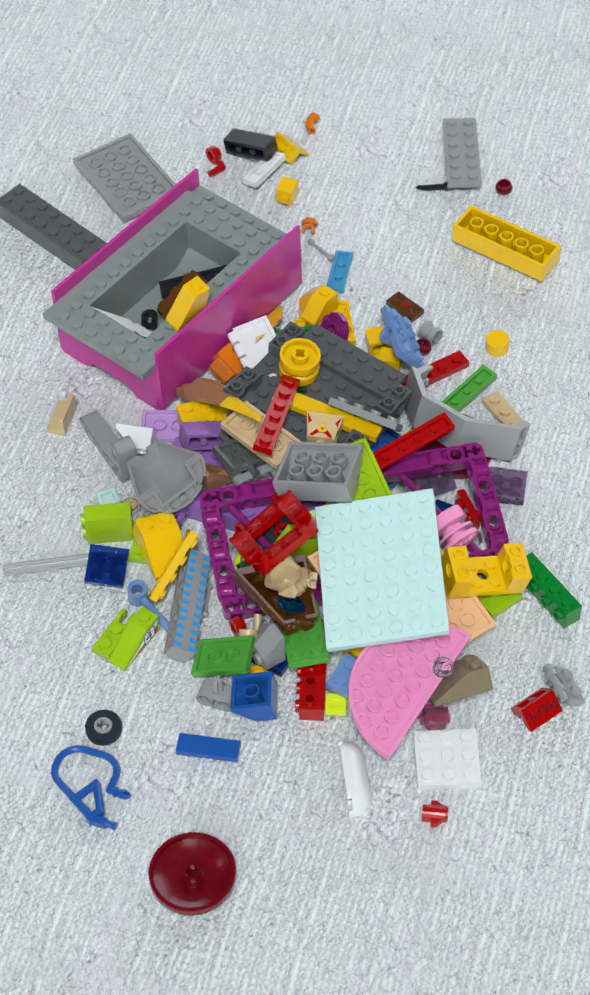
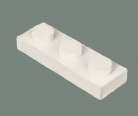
[242,151,286,188]

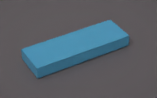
[327,250,353,294]

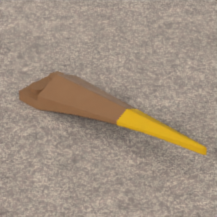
[176,377,261,422]

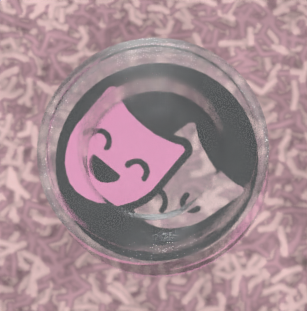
[432,657,454,678]

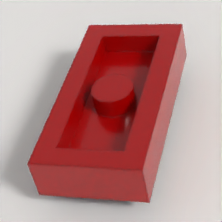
[455,489,480,529]

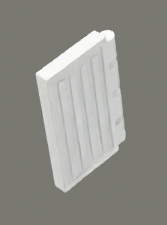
[227,315,276,377]

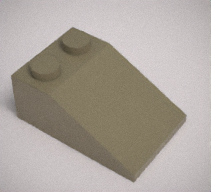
[429,654,493,707]

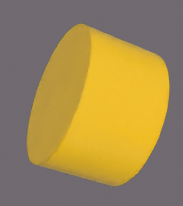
[485,330,510,357]

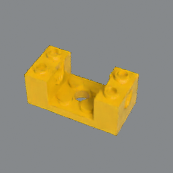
[441,542,532,598]

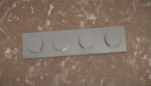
[328,396,403,432]

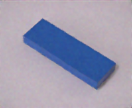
[175,733,241,763]

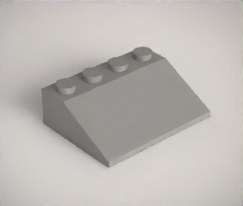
[272,441,364,503]

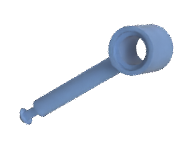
[127,580,169,632]

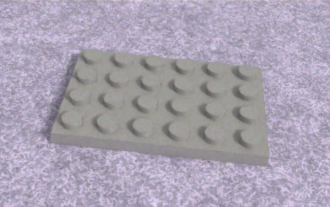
[73,133,176,222]

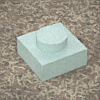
[96,487,120,504]

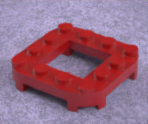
[229,490,318,575]

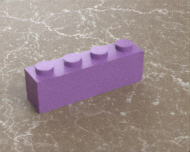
[179,421,233,451]

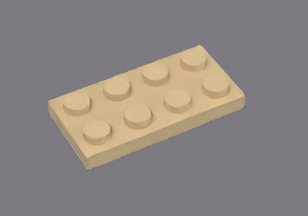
[220,401,302,470]

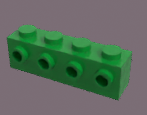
[526,552,582,629]

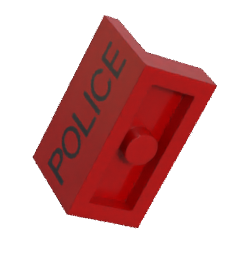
[511,687,563,732]

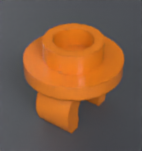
[301,217,319,235]

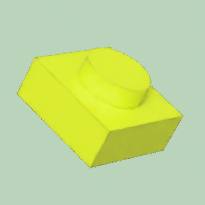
[325,693,346,716]

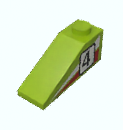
[108,607,160,671]

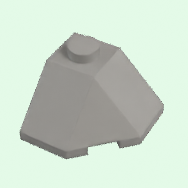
[253,620,286,671]

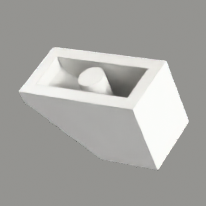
[116,423,156,455]

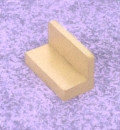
[47,394,77,436]

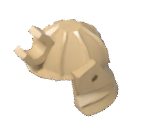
[264,555,318,598]

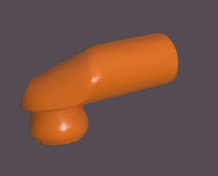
[305,112,320,134]

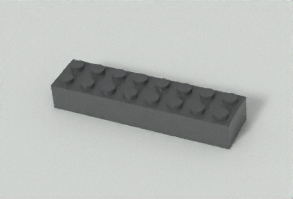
[0,184,107,270]

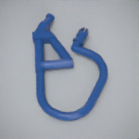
[51,745,131,831]

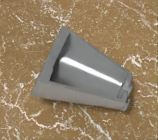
[126,440,206,514]

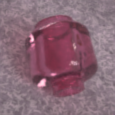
[419,704,450,731]

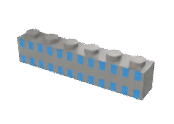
[164,549,211,663]

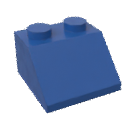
[230,671,278,721]

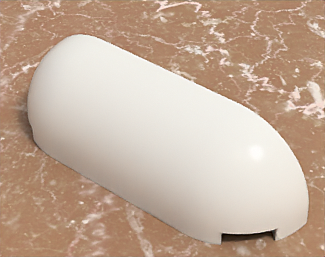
[338,741,372,818]

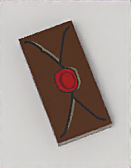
[386,291,424,323]

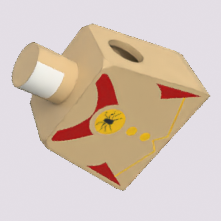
[306,411,343,443]

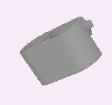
[196,675,232,712]

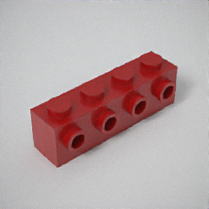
[295,640,327,721]

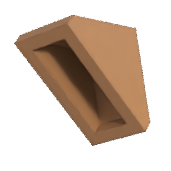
[201,463,233,491]

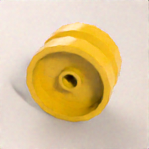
[279,338,321,386]

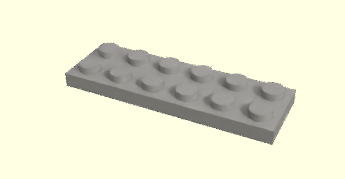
[443,118,482,188]

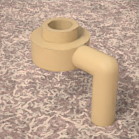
[238,614,262,638]

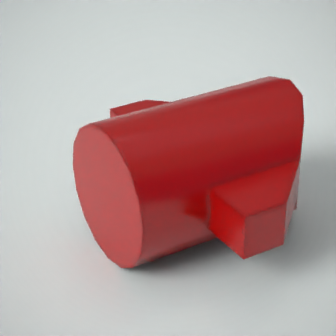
[422,800,448,827]

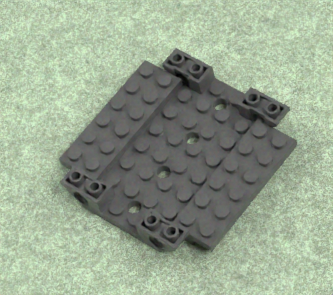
[223,321,412,448]

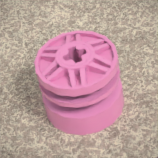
[437,504,479,552]

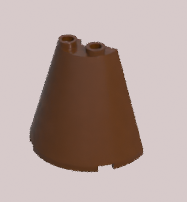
[233,554,319,635]

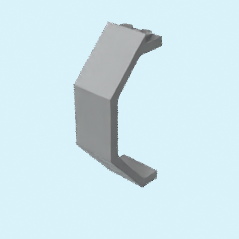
[405,363,531,461]

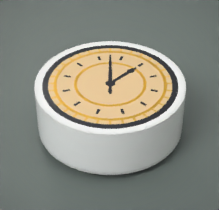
[121,497,140,516]

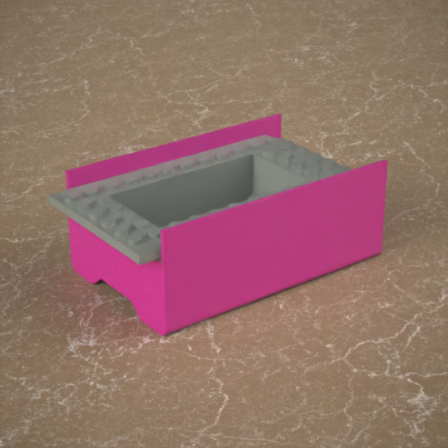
[43,168,302,410]

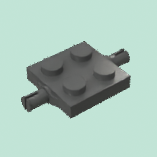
[212,432,265,477]

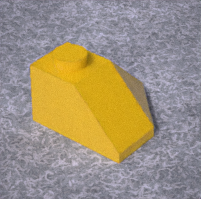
[299,285,338,326]

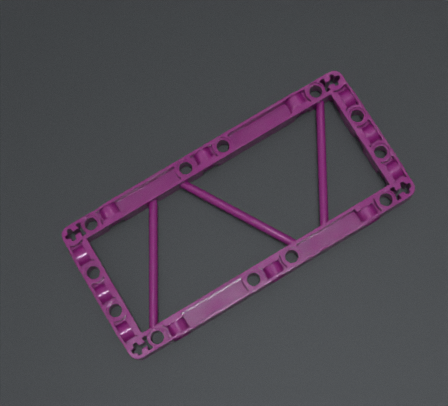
[200,443,509,620]

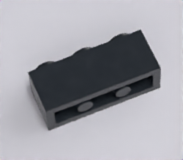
[223,128,278,161]

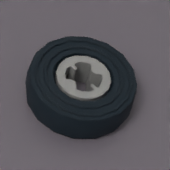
[85,709,122,746]

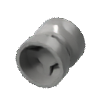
[418,321,443,345]

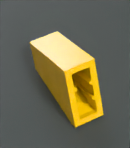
[165,276,210,333]

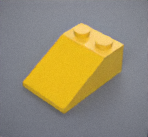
[132,512,183,580]

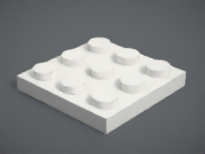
[413,728,482,790]

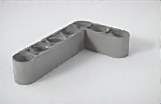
[79,410,137,482]

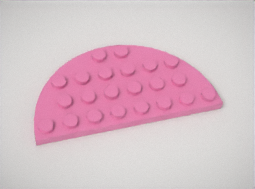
[348,626,471,761]

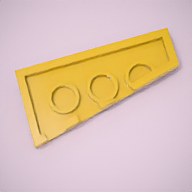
[148,529,198,602]

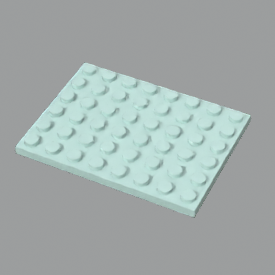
[315,488,450,652]

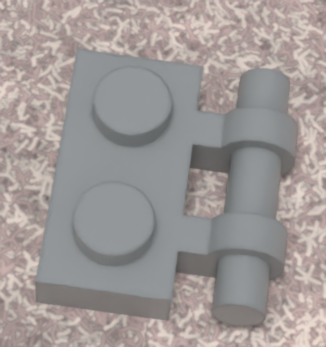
[543,664,585,706]

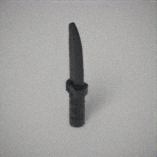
[416,182,462,191]

